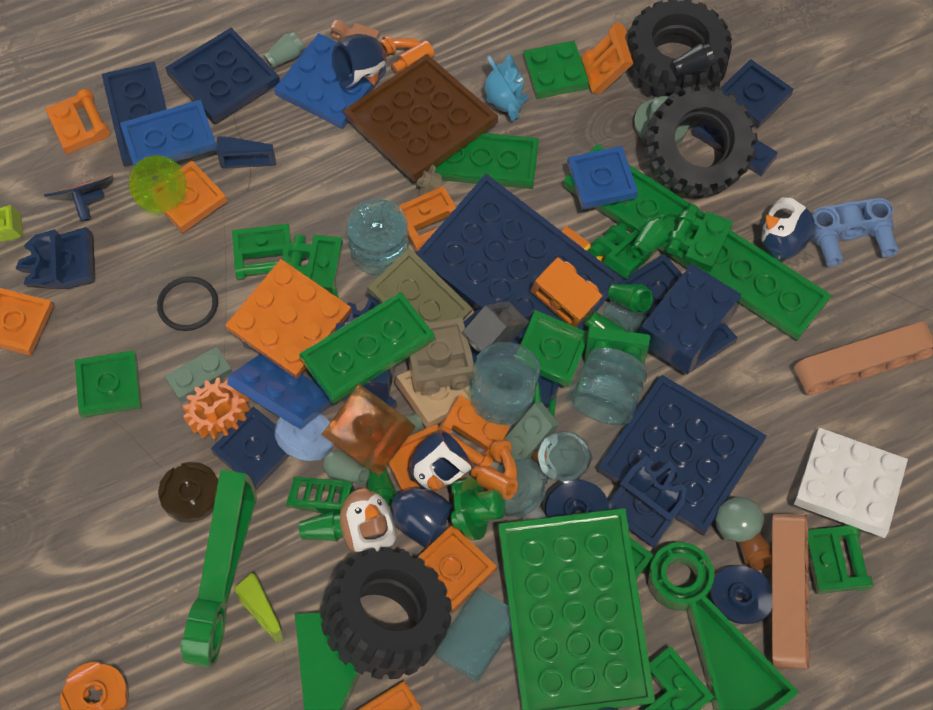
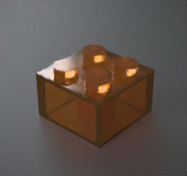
[322,384,416,477]

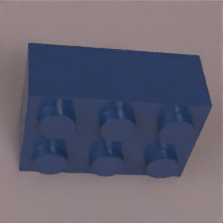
[640,263,742,375]

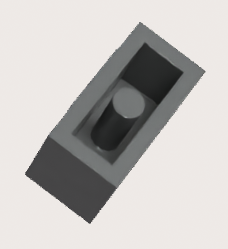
[463,301,529,353]

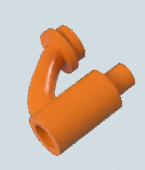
[379,35,435,74]
[471,439,518,500]

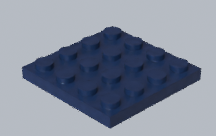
[598,375,767,536]

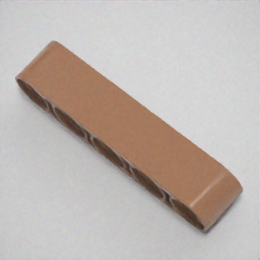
[794,322,933,395]
[772,513,810,669]

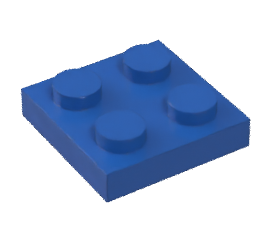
[567,146,638,210]

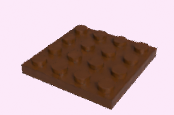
[343,54,498,182]

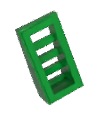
[286,477,354,514]

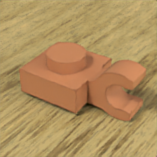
[331,20,380,41]

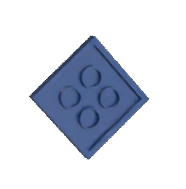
[274,33,386,129]

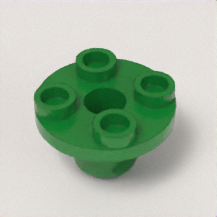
[451,477,506,541]

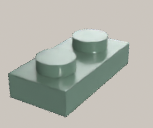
[165,347,232,403]
[505,402,560,467]

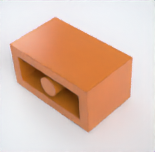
[530,257,603,327]

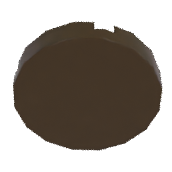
[158,462,218,523]

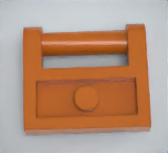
[581,22,634,94]
[45,89,111,154]
[393,186,456,253]
[437,395,510,468]

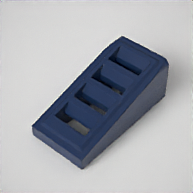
[217,136,276,168]

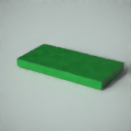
[435,133,539,189]
[299,292,436,404]

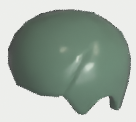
[716,497,764,542]

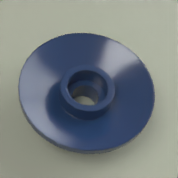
[546,480,609,518]
[710,566,772,624]

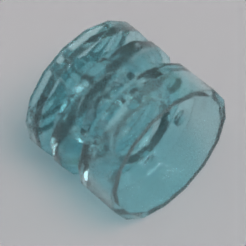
[346,199,409,276]
[470,342,540,424]
[571,348,648,425]

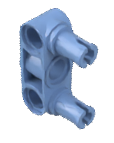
[811,198,899,267]

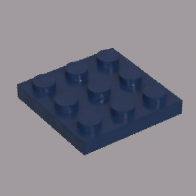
[165,27,280,124]

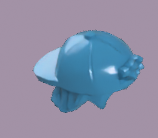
[484,54,529,121]

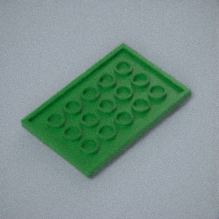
[498,508,655,710]

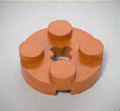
[60,662,129,710]

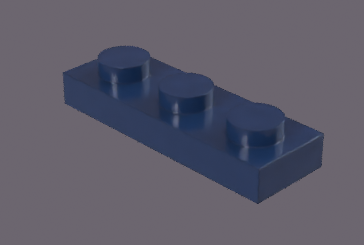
[692,118,778,177]

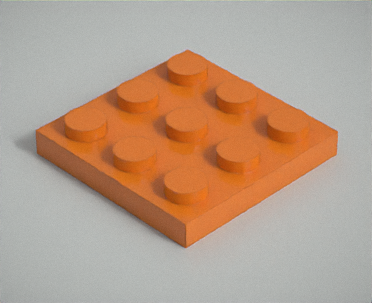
[225,259,352,379]

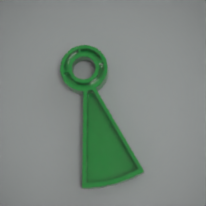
[180,470,257,668]
[648,542,800,710]
[295,613,378,710]

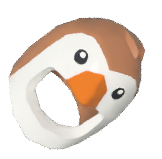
[339,488,397,552]

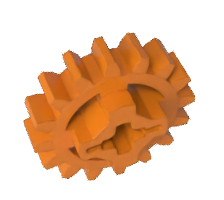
[183,377,250,439]

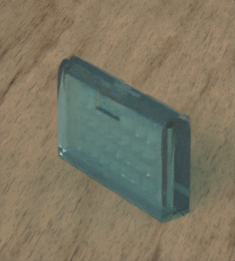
[434,588,512,683]

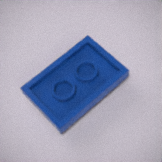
[120,99,217,173]
[227,354,333,430]

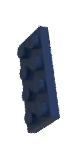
[102,61,167,167]
[619,254,738,372]

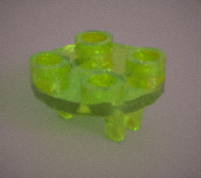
[128,155,186,212]

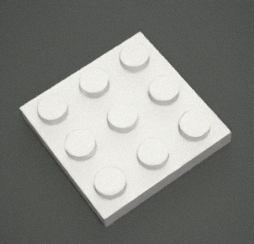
[794,428,908,538]

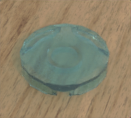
[497,457,547,517]

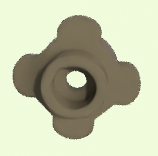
[417,165,442,196]

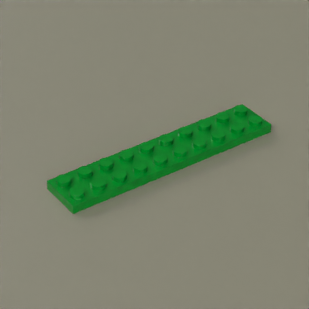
[563,144,832,341]

